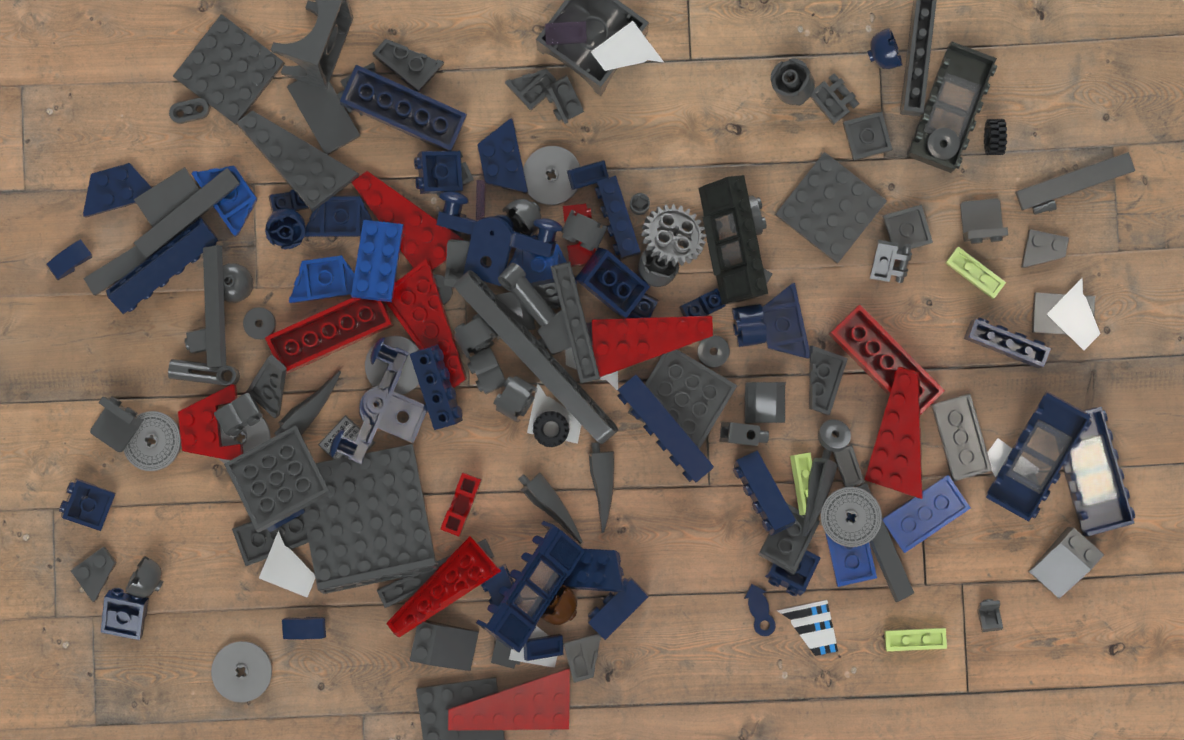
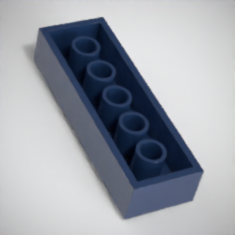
[340,65,467,151]

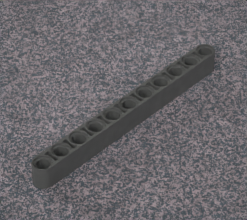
[454,270,618,444]

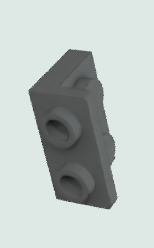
[545,75,584,124]

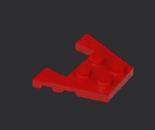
[178,385,243,461]

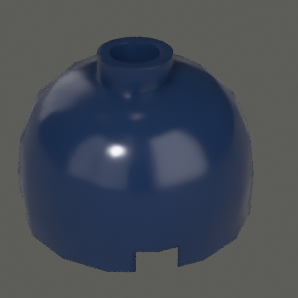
[867,28,903,69]
[265,208,306,249]

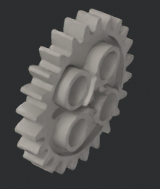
[641,204,706,266]

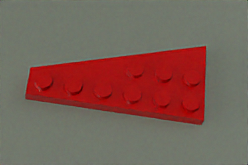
[351,171,464,271]
[385,259,467,388]
[592,316,713,377]
[864,366,923,499]
[386,536,501,638]
[448,668,570,730]

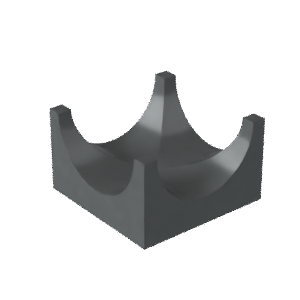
[271,0,354,90]
[536,0,649,96]

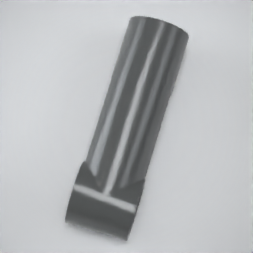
[498,263,556,326]
[168,359,240,386]

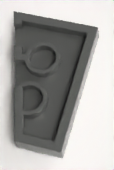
[373,39,444,92]
[809,346,848,415]
[246,355,287,419]

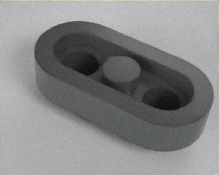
[169,98,210,124]

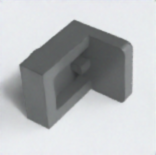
[977,599,1003,632]

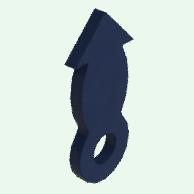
[744,584,776,636]

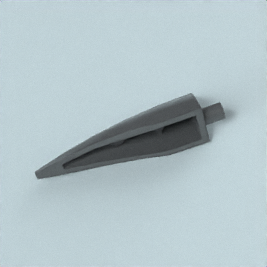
[274,370,341,436]
[589,442,614,533]
[802,450,838,537]
[518,473,583,544]

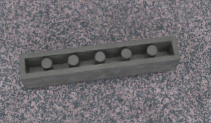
[900,0,937,117]

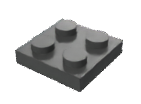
[843,112,893,161]
[882,205,933,251]

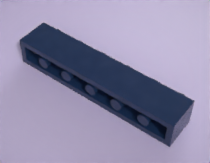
[106,217,219,314]
[617,375,714,483]

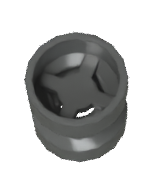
[630,193,650,215]

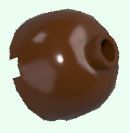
[541,584,577,625]

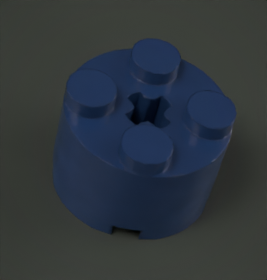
[732,304,767,347]

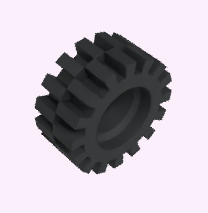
[984,119,1007,155]
[533,411,569,447]

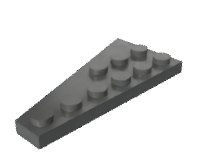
[237,111,359,212]

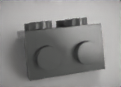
[960,199,1008,244]
[444,239,487,288]
[90,396,143,452]

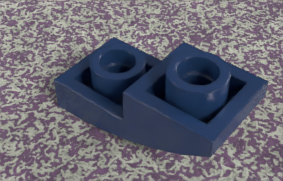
[268,190,309,213]
[46,239,92,280]
[679,288,726,316]
[628,293,659,318]
[282,617,326,640]

